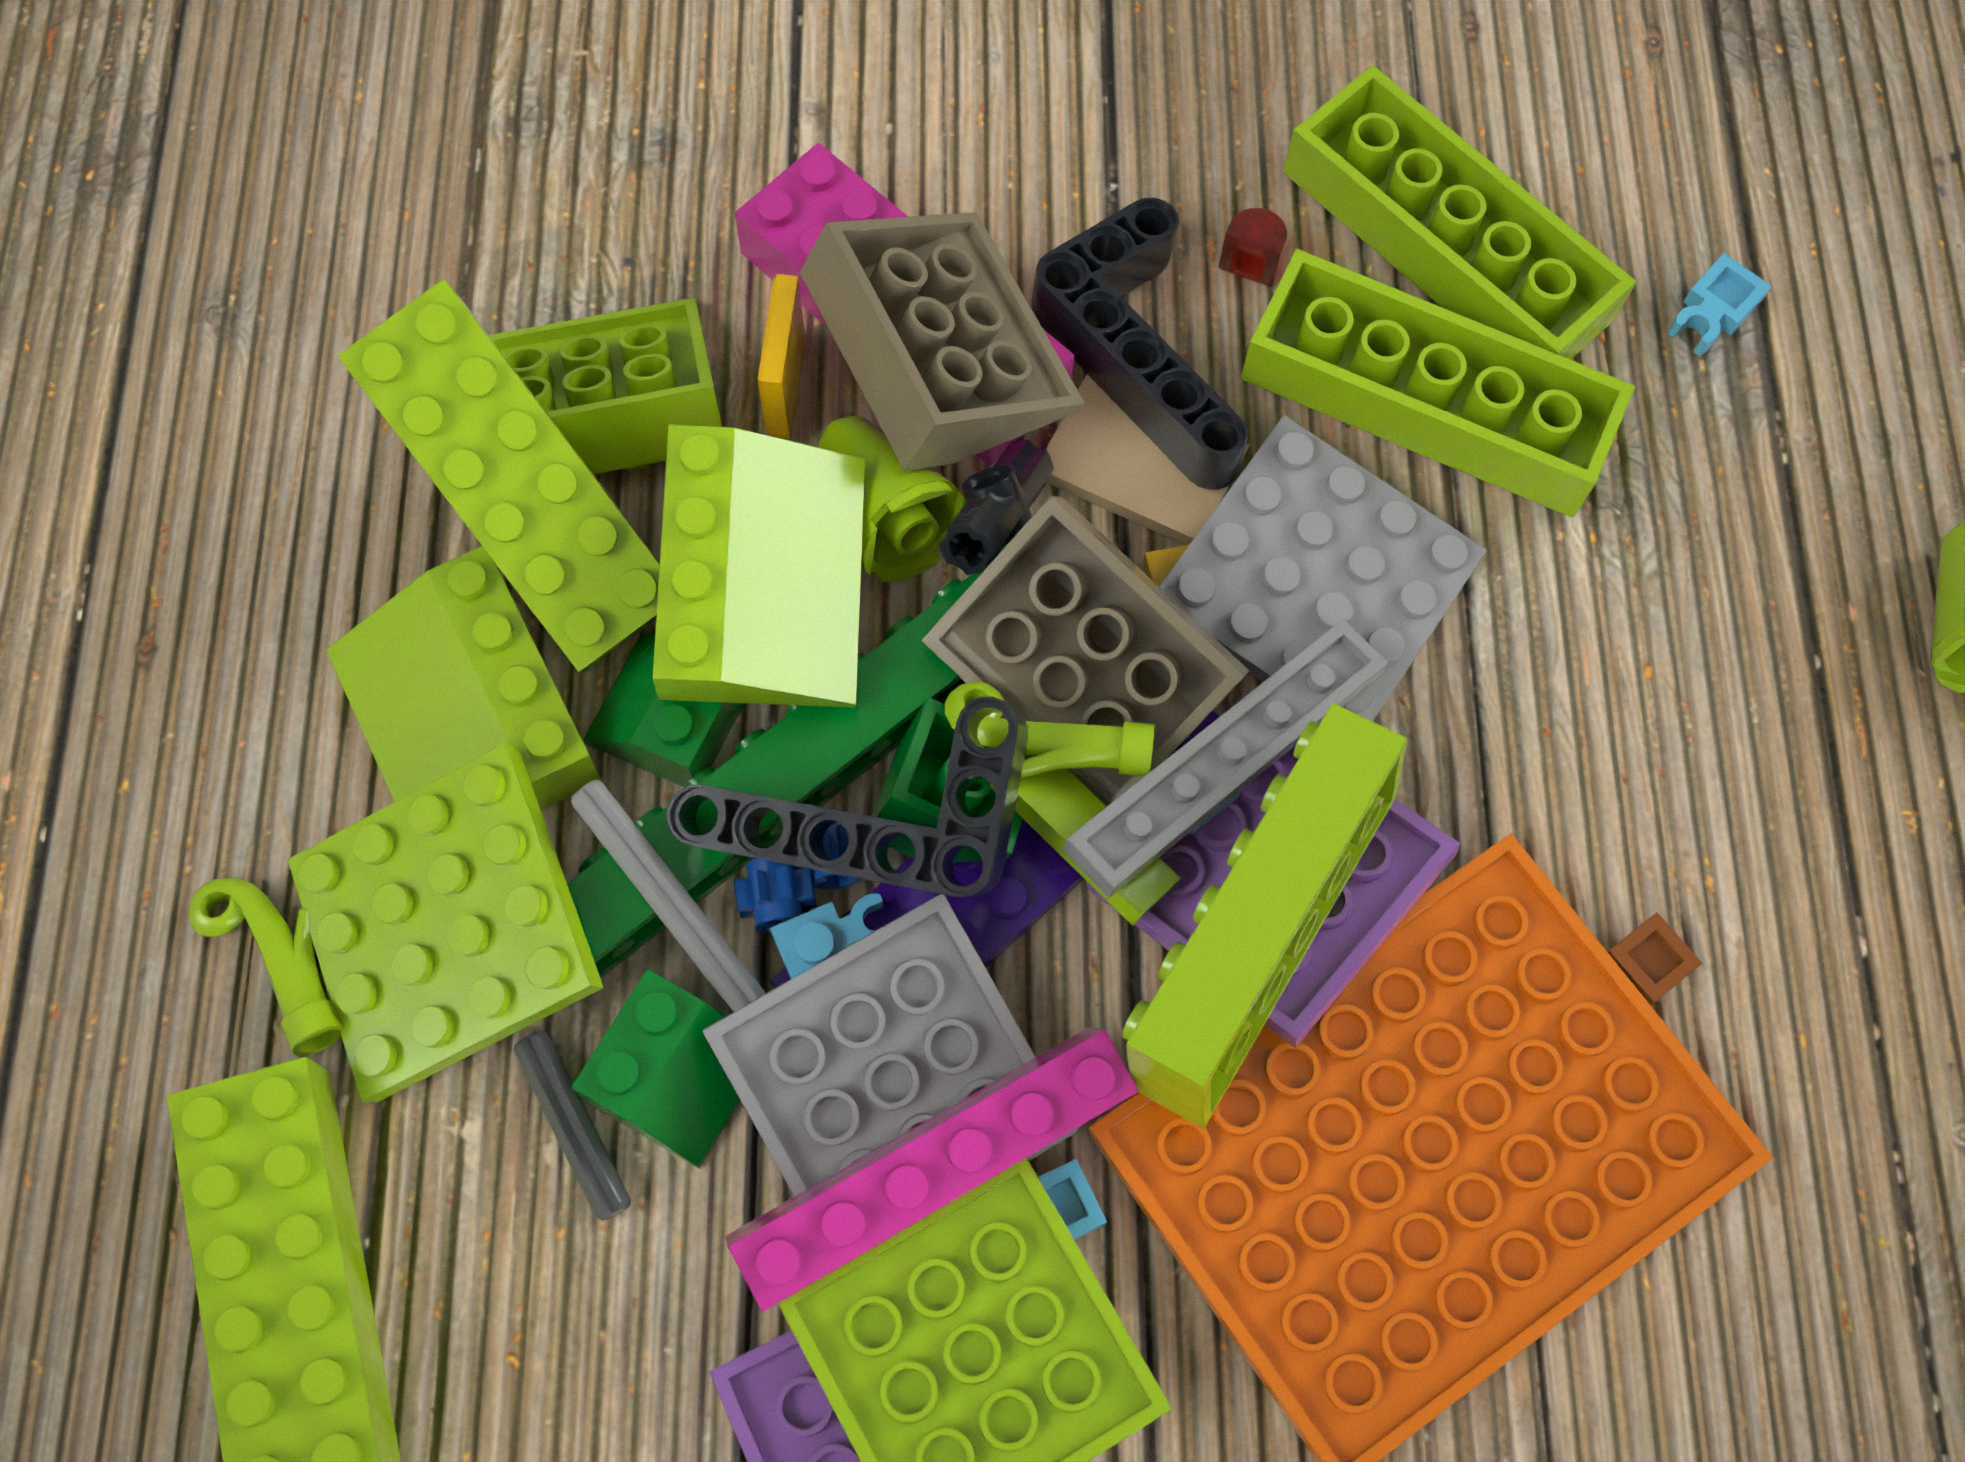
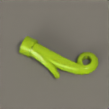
[945,681,1155,778]
[188,877,344,1056]

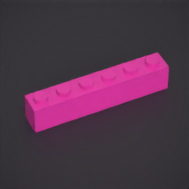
[726,1027,1139,1312]

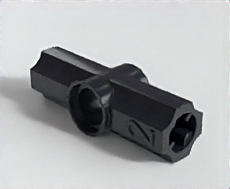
[939,439,1054,575]

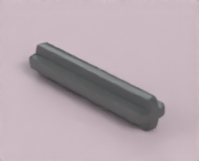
[514,1030,631,1221]

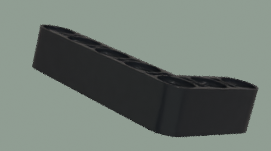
[1031,197,1249,490]
[667,696,1028,897]

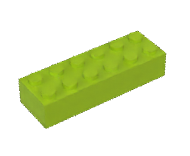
[1283,65,1637,360]
[1240,248,1636,518]
[337,279,660,672]
[1122,703,1408,1129]
[166,1056,401,1462]

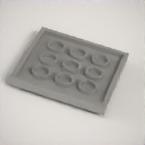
[1159,415,1487,721]
[702,894,1078,1196]

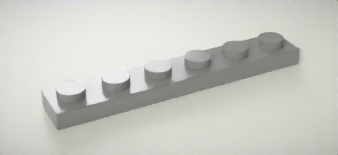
[1063,619,1389,898]

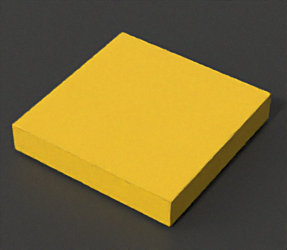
[757,274,806,441]

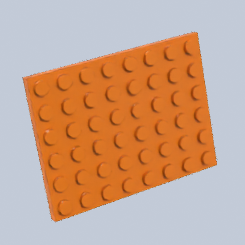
[1087,833,1773,1462]

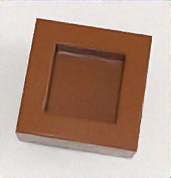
[1608,912,1703,1005]

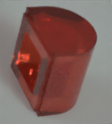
[1218,208,1287,286]

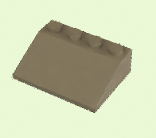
[799,212,1085,471]
[921,496,1249,807]

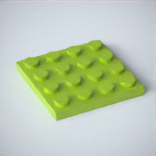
[287,742,604,1103]
[778,1158,1172,1462]

